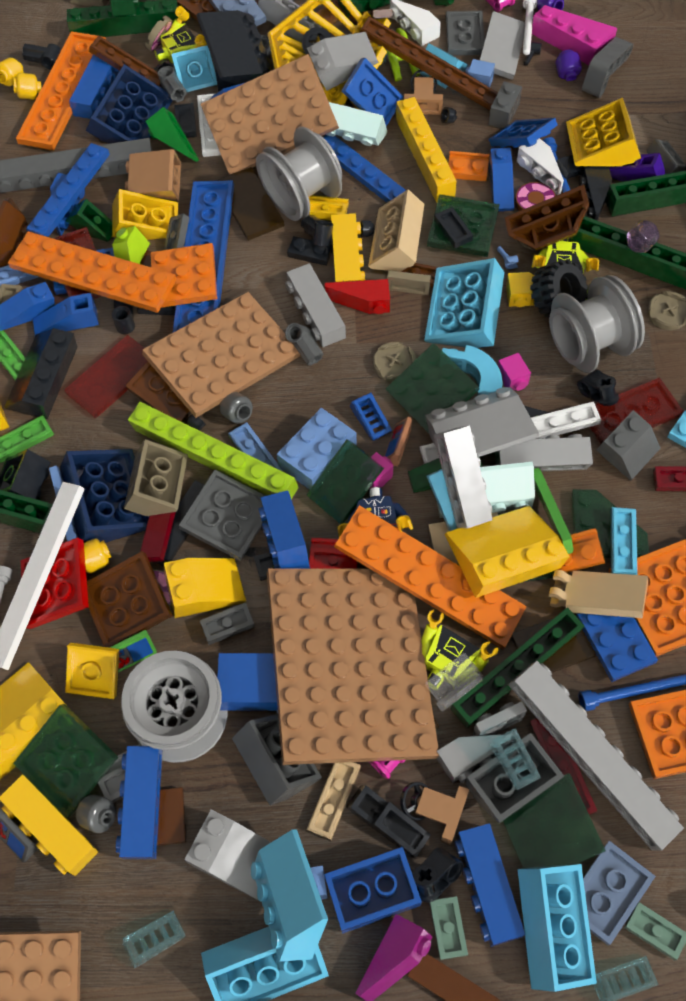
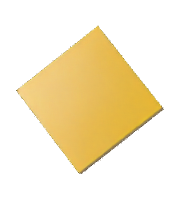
[65,643,119,699]

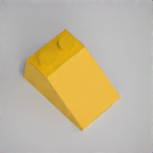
[112,189,178,240]
[164,558,246,618]

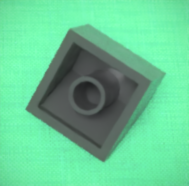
[596,410,661,481]

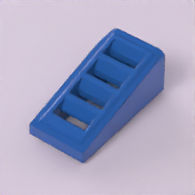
[350,393,392,441]

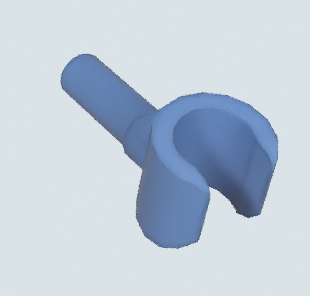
[497,246,518,269]

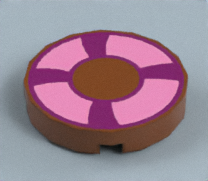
[515,182,556,211]

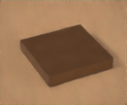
[157,787,186,846]

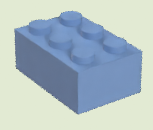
[277,408,357,492]

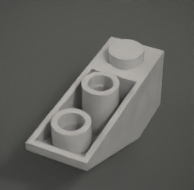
[437,733,520,784]

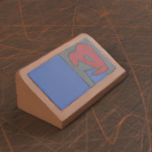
[384,417,412,467]

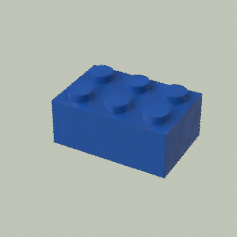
[258,490,310,569]
[324,847,422,934]

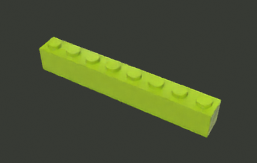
[128,402,299,500]

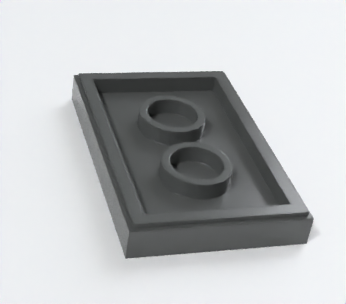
[445,11,485,56]

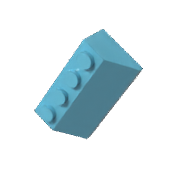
[251,830,328,962]
[517,864,597,992]
[201,926,329,1001]

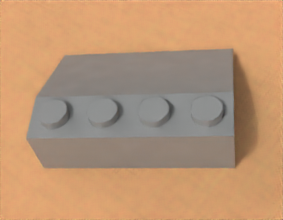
[425,387,539,457]

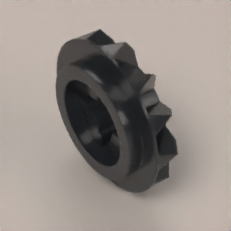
[302,27,331,56]

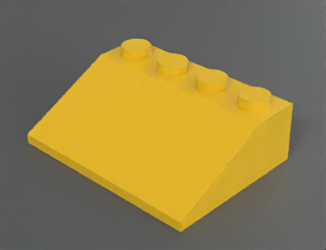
[566,98,641,166]
[445,506,570,598]
[0,662,75,780]

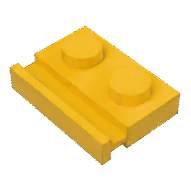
[309,195,349,221]

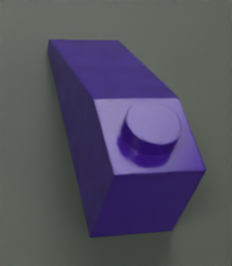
[609,153,666,182]

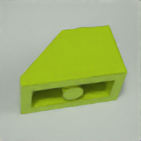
[112,226,150,264]

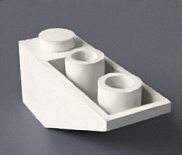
[390,0,440,46]
[517,138,564,195]

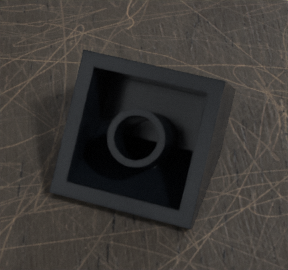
[0,449,51,500]

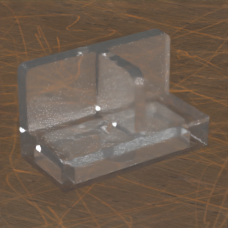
[425,653,484,712]

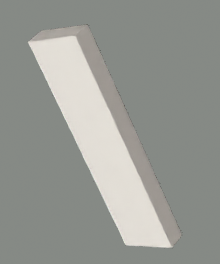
[197,94,221,157]

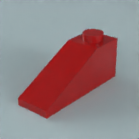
[325,279,390,314]

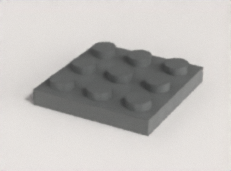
[179,470,265,561]

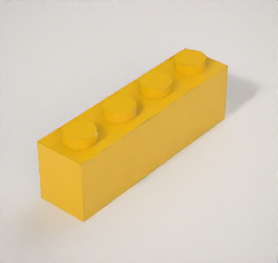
[331,213,365,282]
[0,774,99,876]

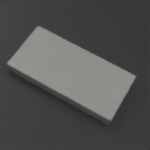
[479,11,525,80]

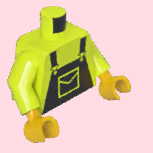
[154,6,207,63]
[531,238,599,274]
[421,609,498,690]

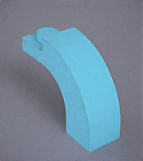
[440,345,502,396]

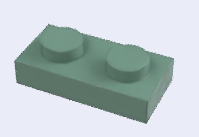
[429,896,468,960]
[624,902,686,961]

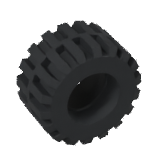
[530,260,589,318]

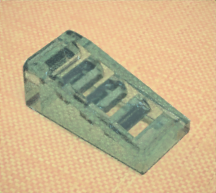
[488,728,541,790]
[123,911,186,968]
[593,956,659,1001]

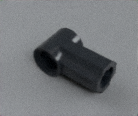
[22,43,62,70]
[301,215,334,246]
[111,300,135,334]

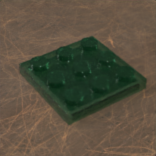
[427,194,500,257]
[386,343,480,435]
[13,704,119,818]
[503,773,606,868]

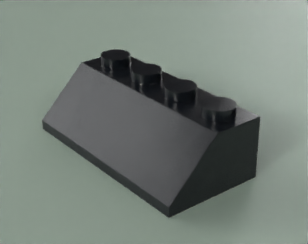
[4,328,77,419]

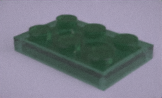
[307,439,384,524]

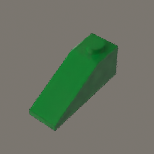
[146,107,199,162]

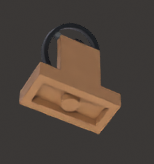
[404,70,443,115]
[400,782,469,845]

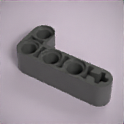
[582,37,634,98]

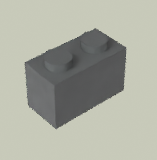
[489,81,522,129]

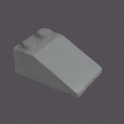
[307,32,379,91]
[184,809,271,901]

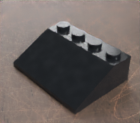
[196,10,273,84]

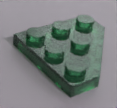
[572,489,649,558]

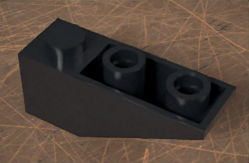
[579,166,612,221]

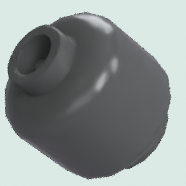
[219,392,253,424]
[76,795,116,833]

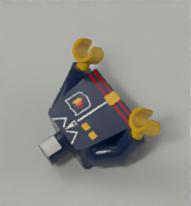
[338,487,413,537]

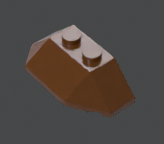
[504,184,589,251]
[0,198,28,268]

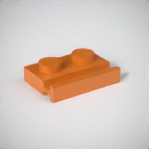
[448,151,489,181]
[558,528,605,573]

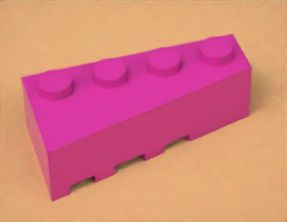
[532,5,617,65]

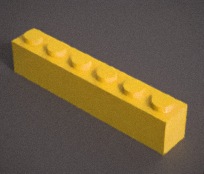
[396,97,457,203]

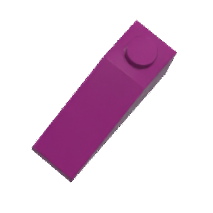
[355,914,432,1001]

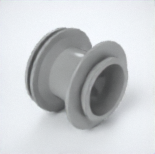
[256,126,342,221]
[549,275,645,373]
[121,651,228,763]

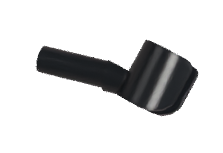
[524,42,542,66]

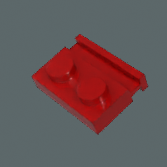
[309,537,358,569]

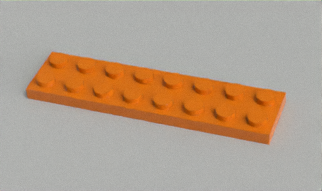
[16,31,106,151]
[8,231,177,313]
[334,505,527,649]

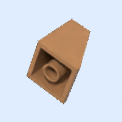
[125,149,181,202]

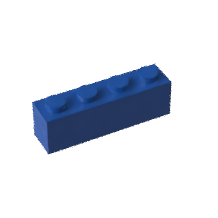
[69,54,120,119]
[116,746,163,859]
[454,823,525,947]

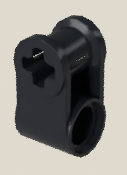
[577,369,619,406]
[413,847,463,902]

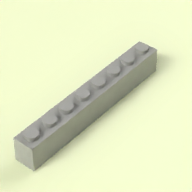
[508,661,684,850]

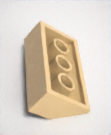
[368,189,424,272]

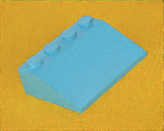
[424,258,505,348]

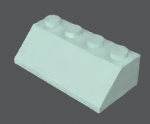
[326,102,387,146]
[437,462,535,518]

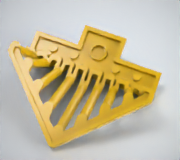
[268,0,391,106]

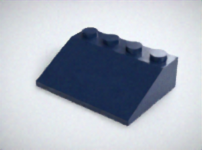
[86,64,173,144]
[60,449,149,543]

